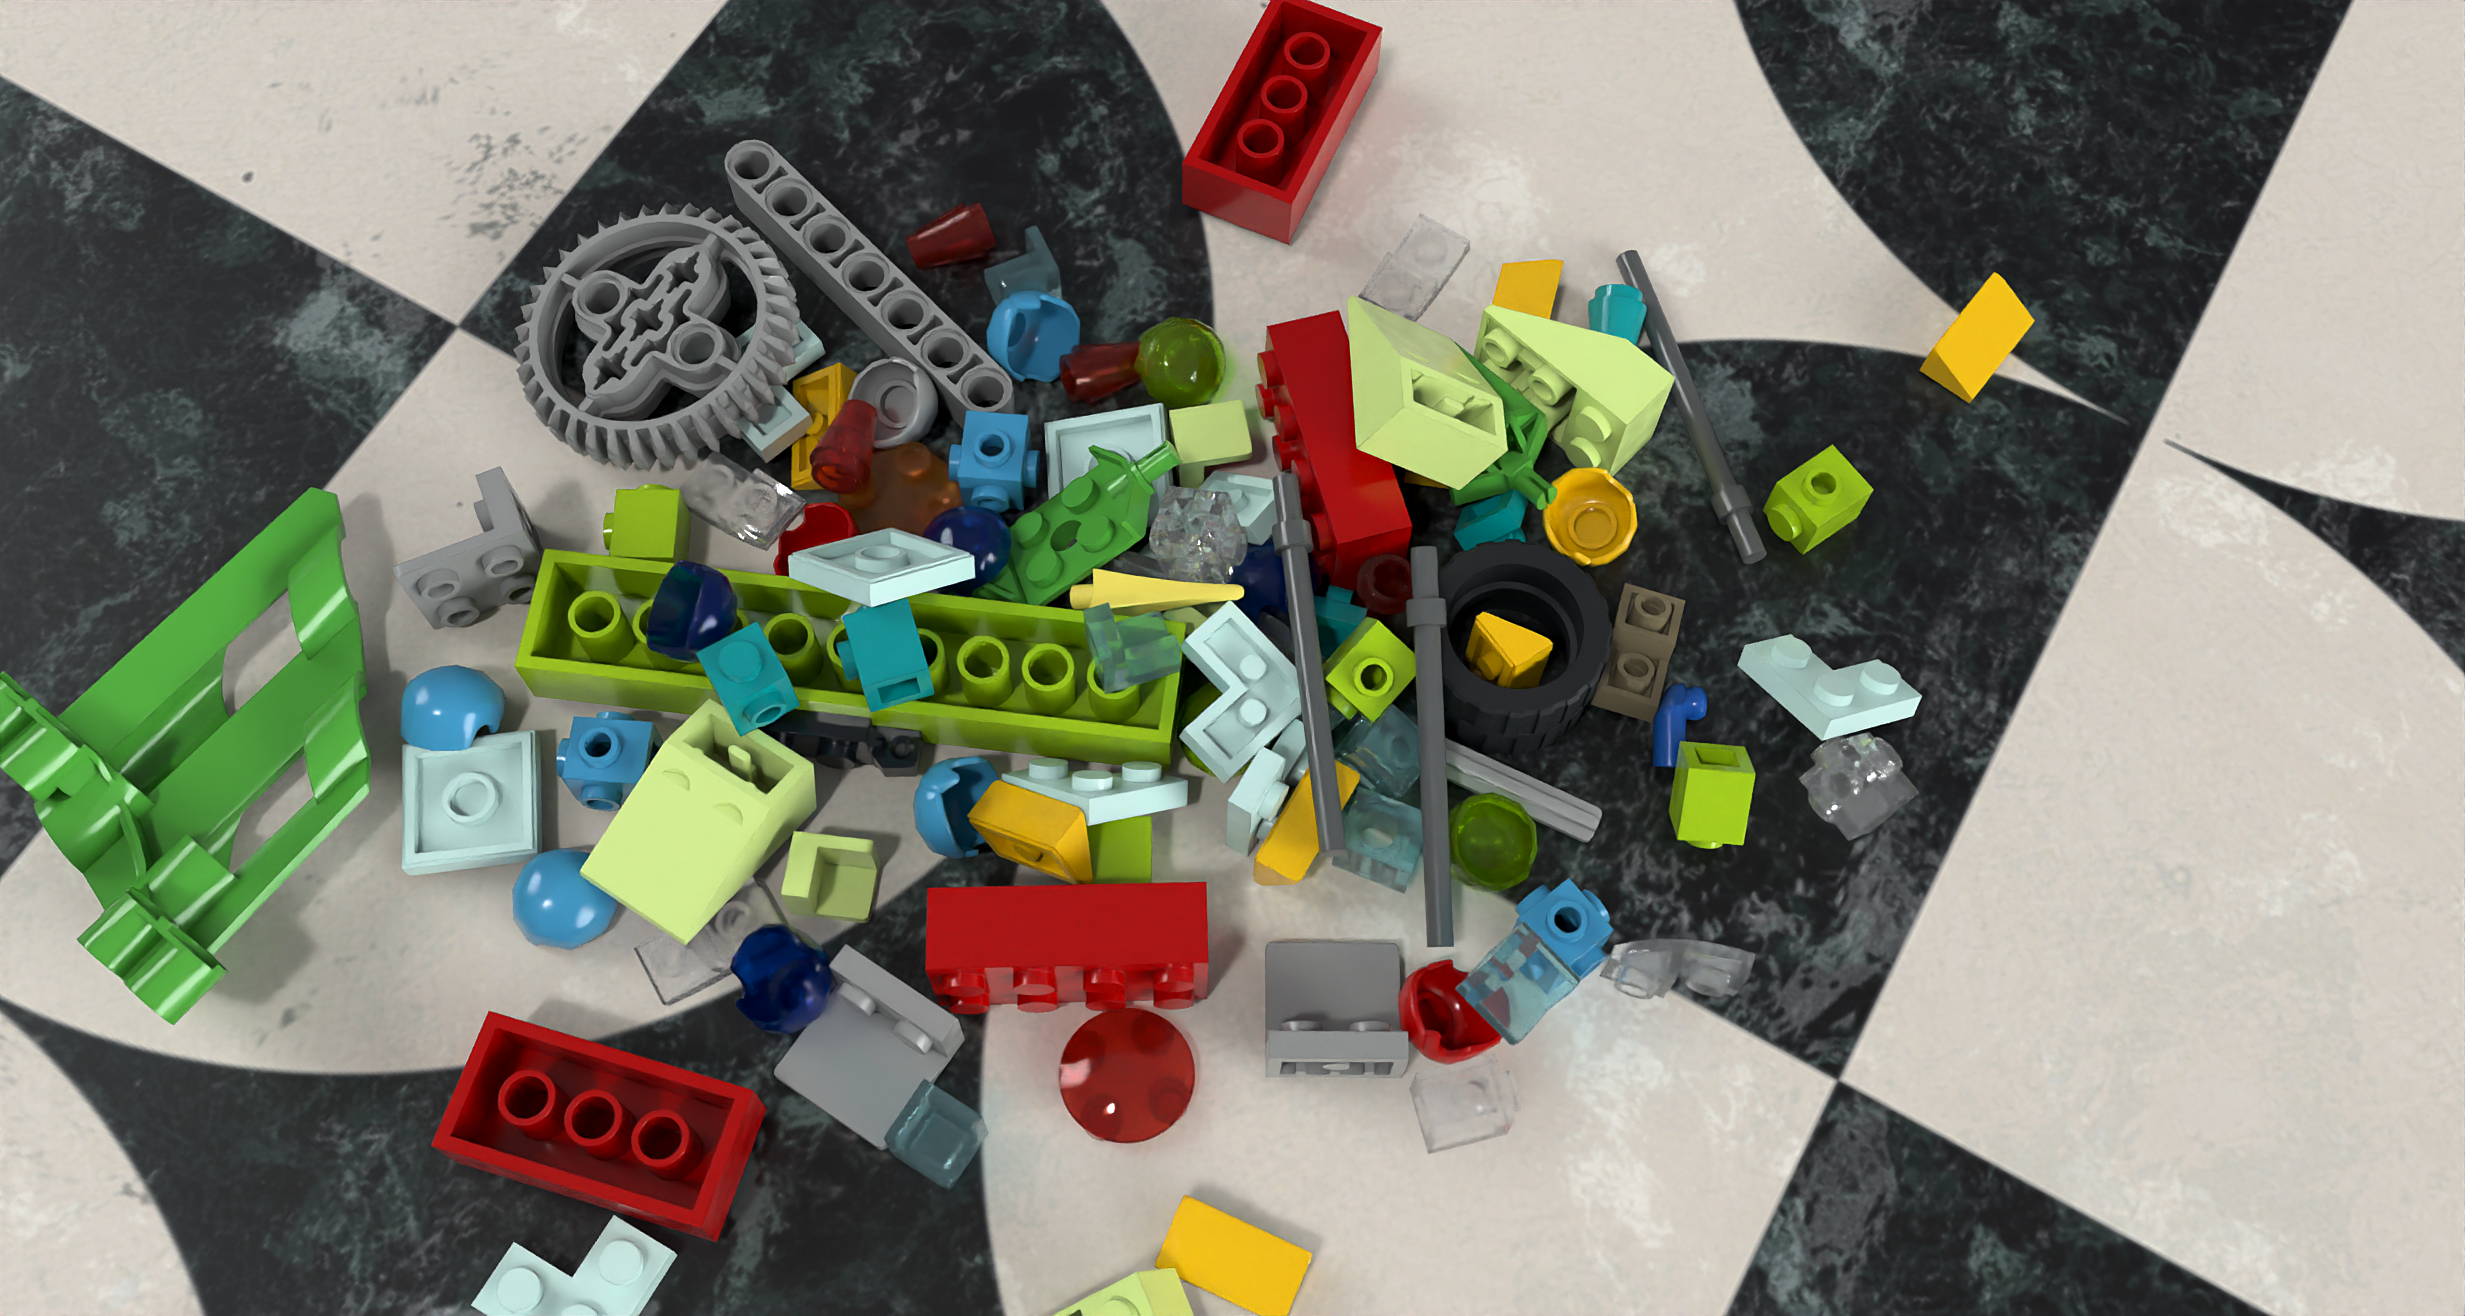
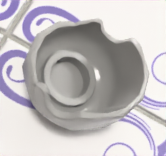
[847,356,938,450]

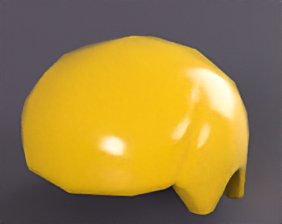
[1542,467,1638,567]

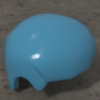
[986,290,1080,383]
[400,665,506,751]
[913,756,1000,859]
[512,848,617,950]

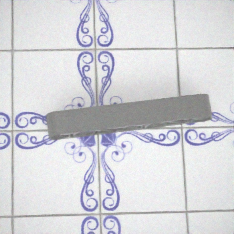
[724,139,1016,429]

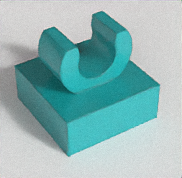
[1453,489,1528,551]
[1292,585,1368,662]

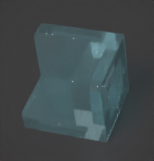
[984,225,1062,306]
[1083,602,1180,694]
[1455,921,1581,1046]
[884,1079,988,1192]

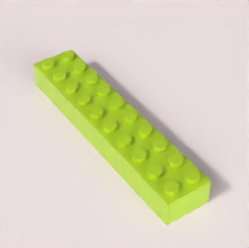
[514,548,1187,771]

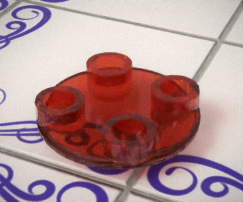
[1059,1008,1195,1144]

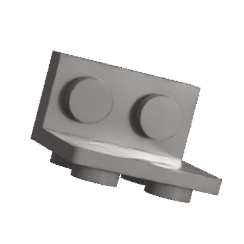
[393,466,544,630]
[1265,942,1409,1078]
[774,944,965,1150]

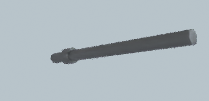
[1616,250,1767,564]
[1272,474,1347,857]
[1406,546,1454,947]

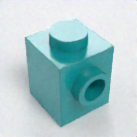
[836,598,935,712]
[696,622,800,737]

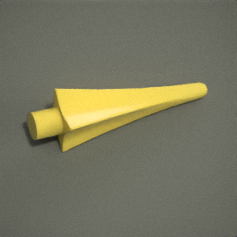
[1070,568,1244,617]

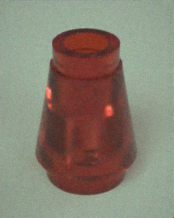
[905,201,997,270]
[1059,340,1153,404]
[809,399,878,494]
[1355,553,1413,621]

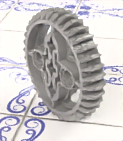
[513,202,801,472]

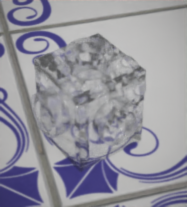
[1149,485,1248,584]
[1799,732,1919,841]

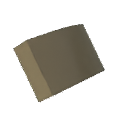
[1590,583,1685,723]

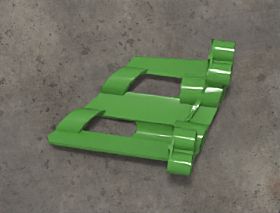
[0,487,371,1025]

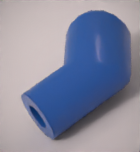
[1653,683,1707,768]

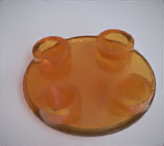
[838,442,962,544]

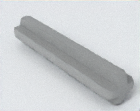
[1416,738,1602,842]

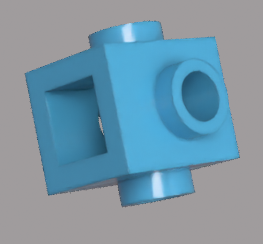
[949,410,1040,513]
[556,711,664,811]
[1507,878,1614,991]

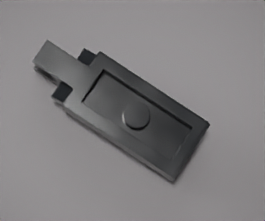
[757,709,924,777]

